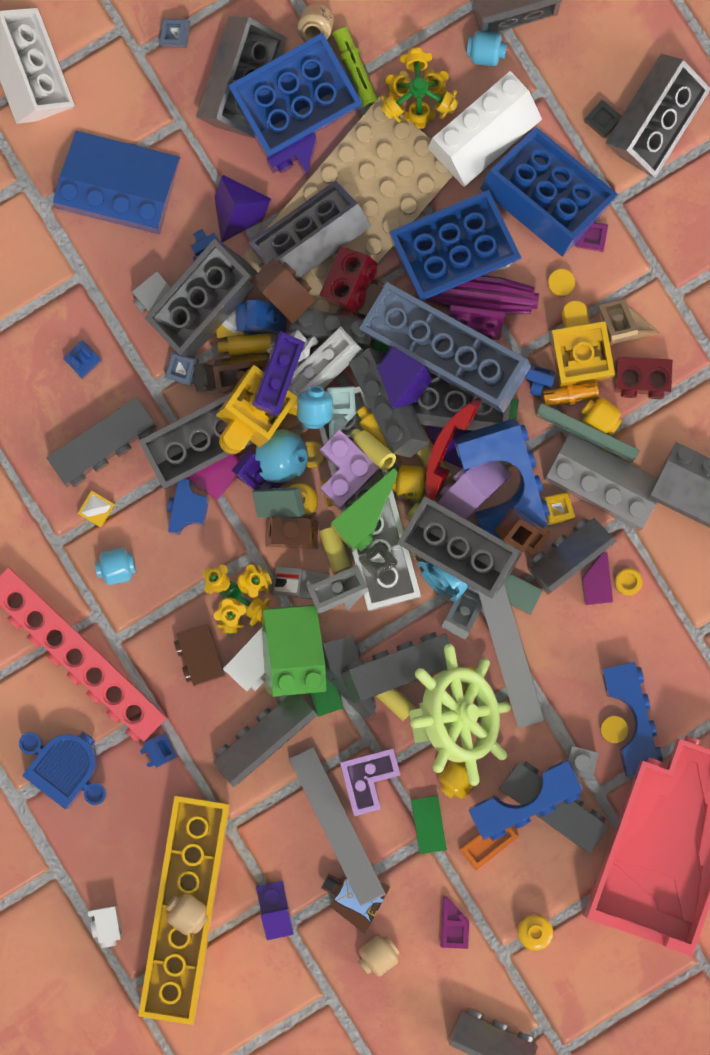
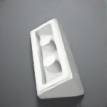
[288,326,363,397]

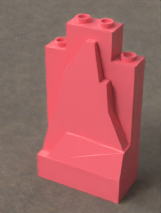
[583,736,710,957]

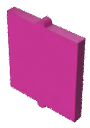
[187,454,241,501]

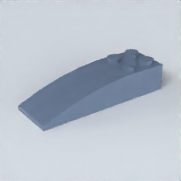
[359,282,531,413]

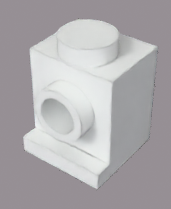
[88,905,123,948]

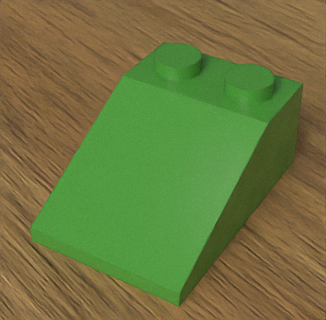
[331,469,398,552]
[262,605,326,697]

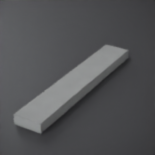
[478,584,544,728]
[289,747,386,907]

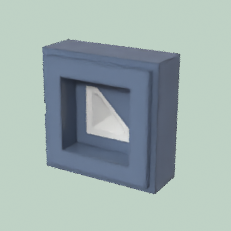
[159,19,191,48]
[165,352,199,385]

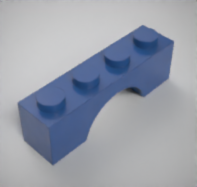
[601,662,663,776]
[468,758,583,841]

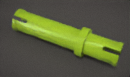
[332,27,379,108]

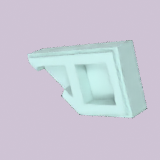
[327,386,356,439]

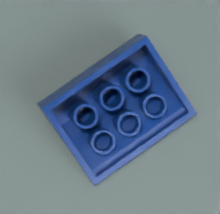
[228,33,362,159]
[480,127,618,257]
[53,131,180,235]
[389,190,521,301]

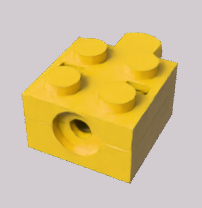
[550,301,615,388]
[216,365,298,454]

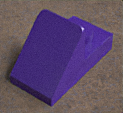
[267,132,317,178]
[231,450,283,491]
[256,881,294,940]

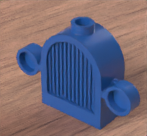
[19,731,107,810]

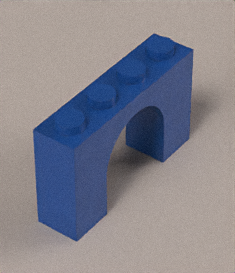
[453,418,550,540]

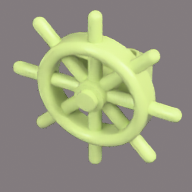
[409,644,511,786]

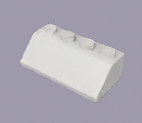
[0,8,75,124]
[428,71,542,187]

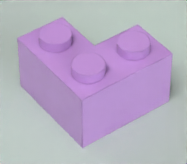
[320,430,379,510]
[437,461,512,520]
[340,749,400,816]

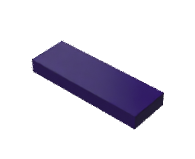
[252,331,305,416]

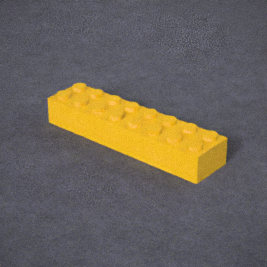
[138,795,230,1025]

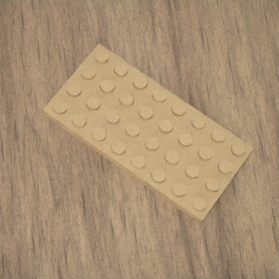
[243,97,453,314]

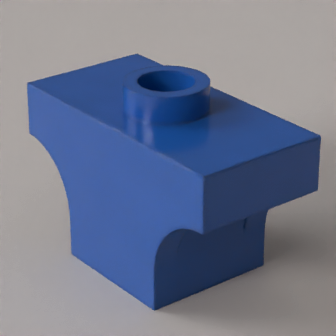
[237,299,286,334]
[167,479,209,535]

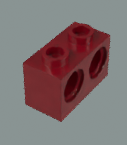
[319,246,378,313]
[614,357,673,399]

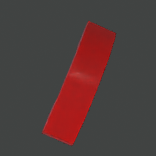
[426,398,482,500]

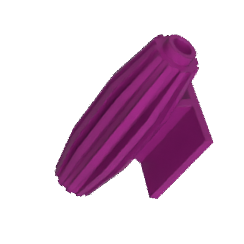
[425,275,539,340]

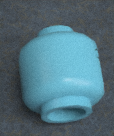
[467,30,507,67]
[297,386,333,429]
[95,547,136,585]

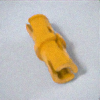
[542,381,599,406]

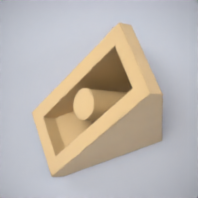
[599,299,660,346]

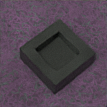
[584,100,622,138]

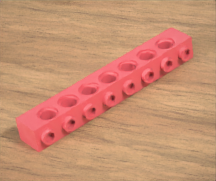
[0,568,168,742]

